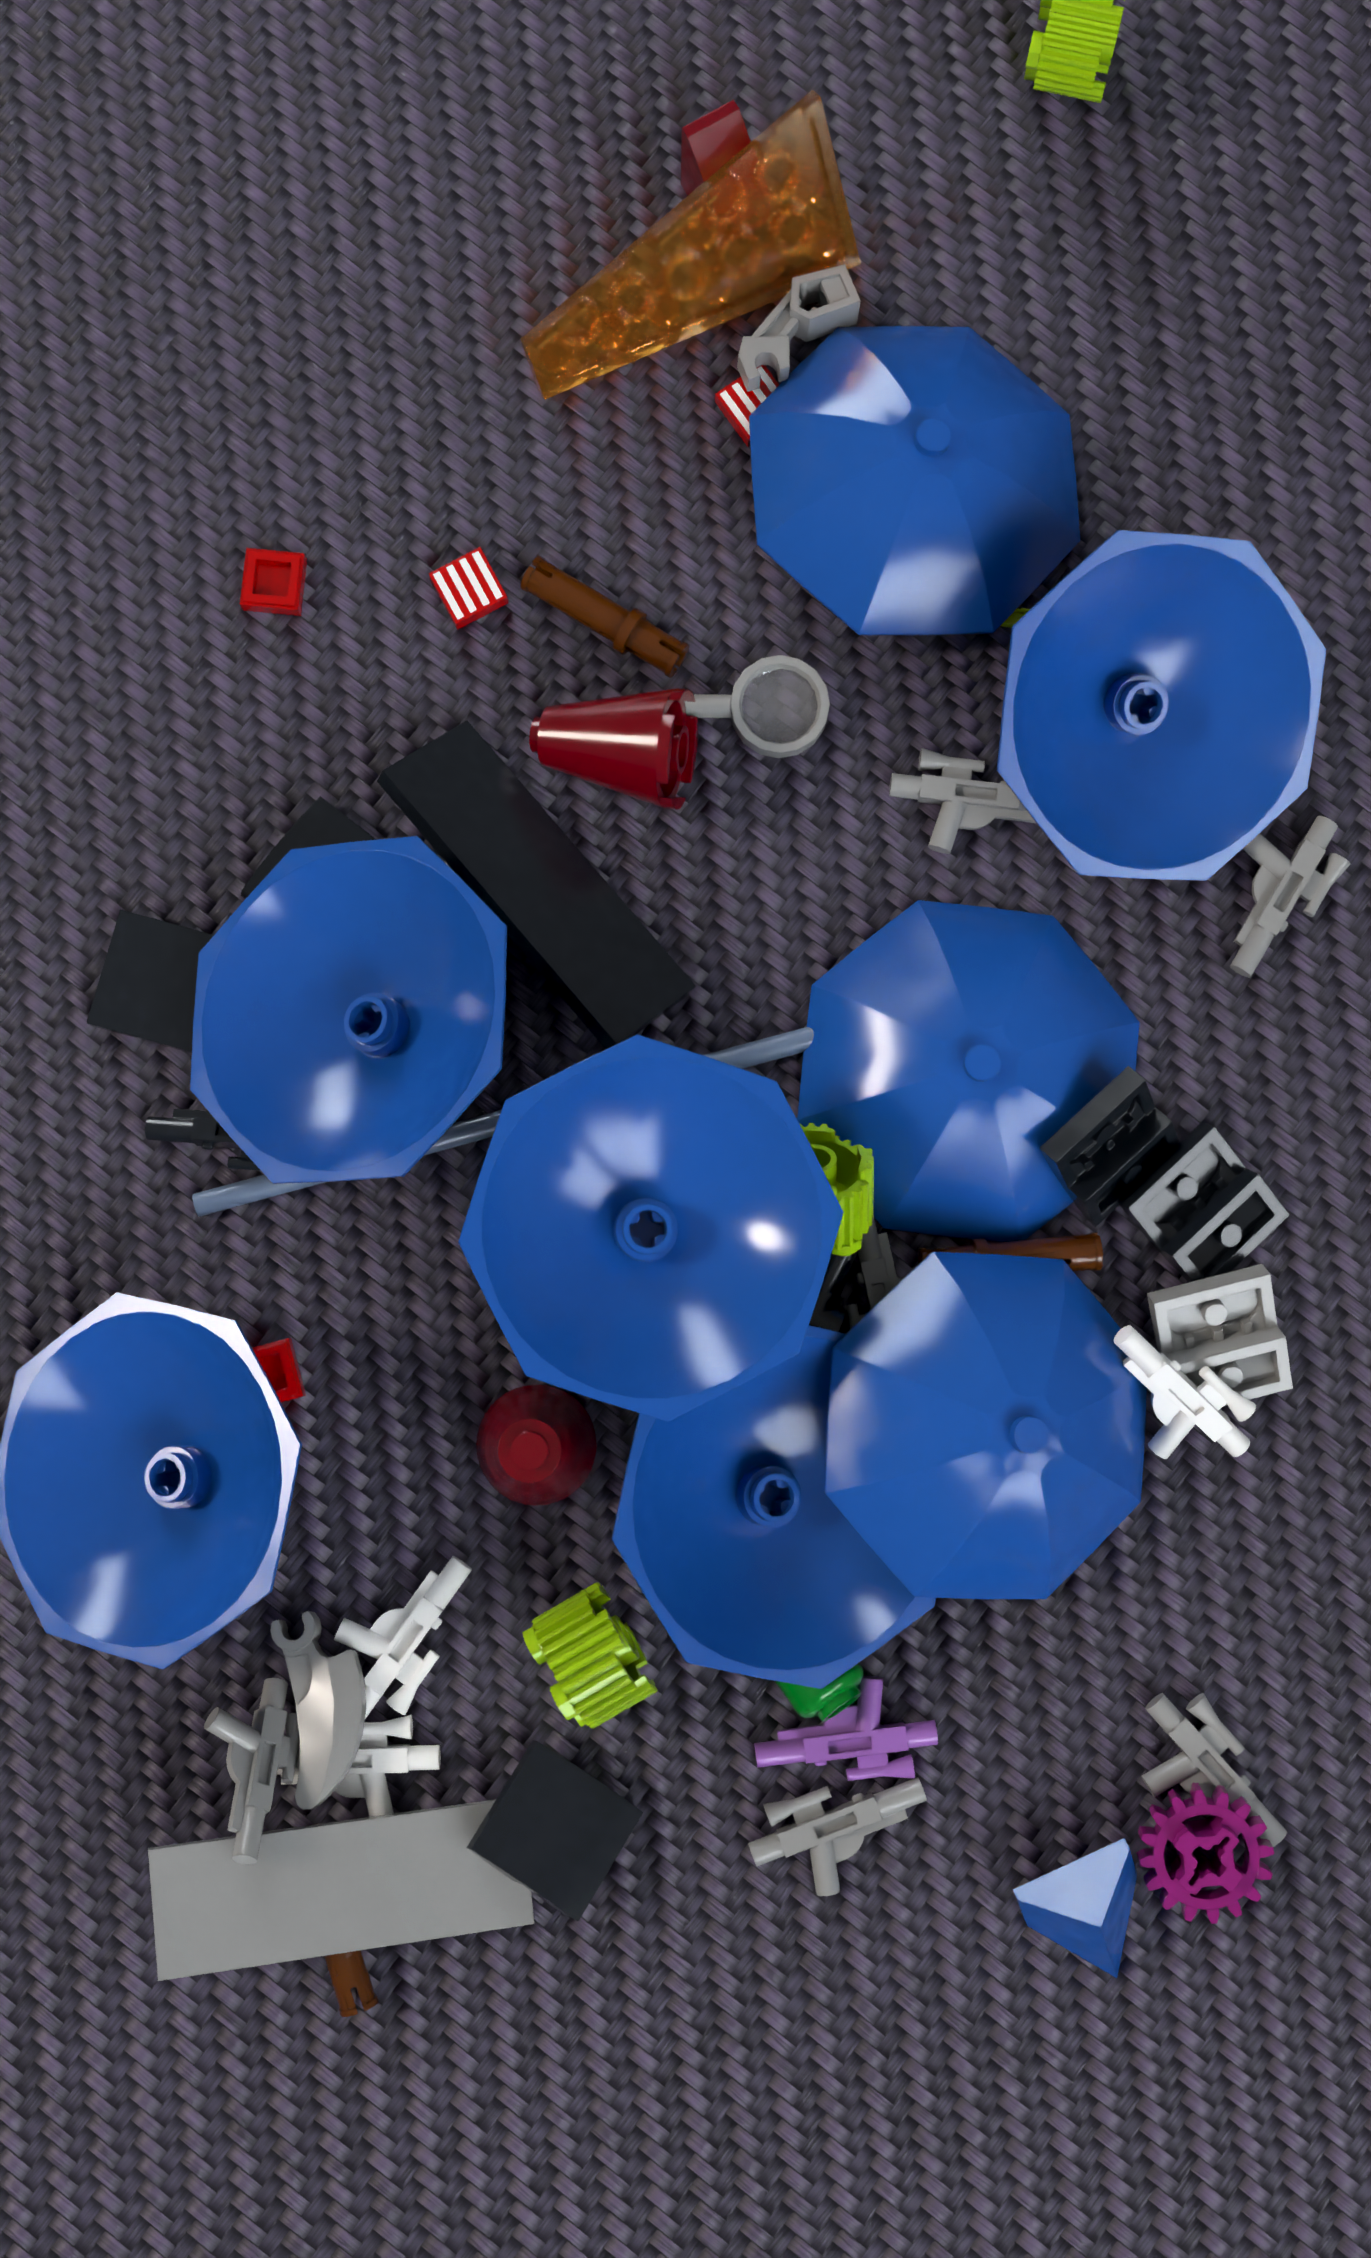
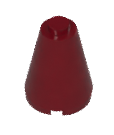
[529,688,698,810]
[476,1384,597,1506]

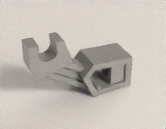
[737,264,861,392]

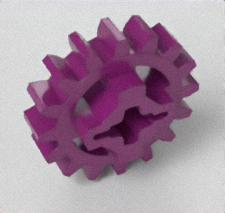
[1136,1783,1274,1924]

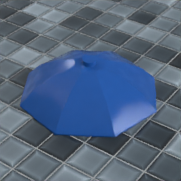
[749,326,1080,635]
[997,530,1326,881]
[190,836,507,1184]
[797,900,1140,1242]
[458,1034,844,1422]
[824,1252,1147,1599]
[0,1292,302,1669]
[612,1325,936,1689]

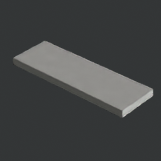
[148,1799,534,1981]

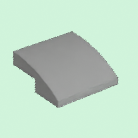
[1147,1264,1293,1406]

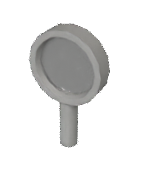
[685,655,830,758]

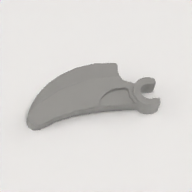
[270,1611,366,1810]

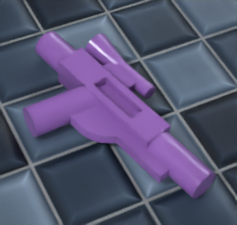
[754,1675,938,1781]

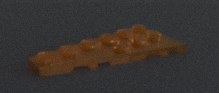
[520,90,861,400]

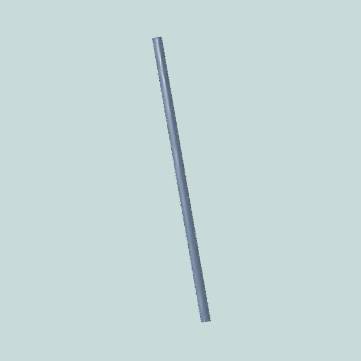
[192,1027,814,1217]

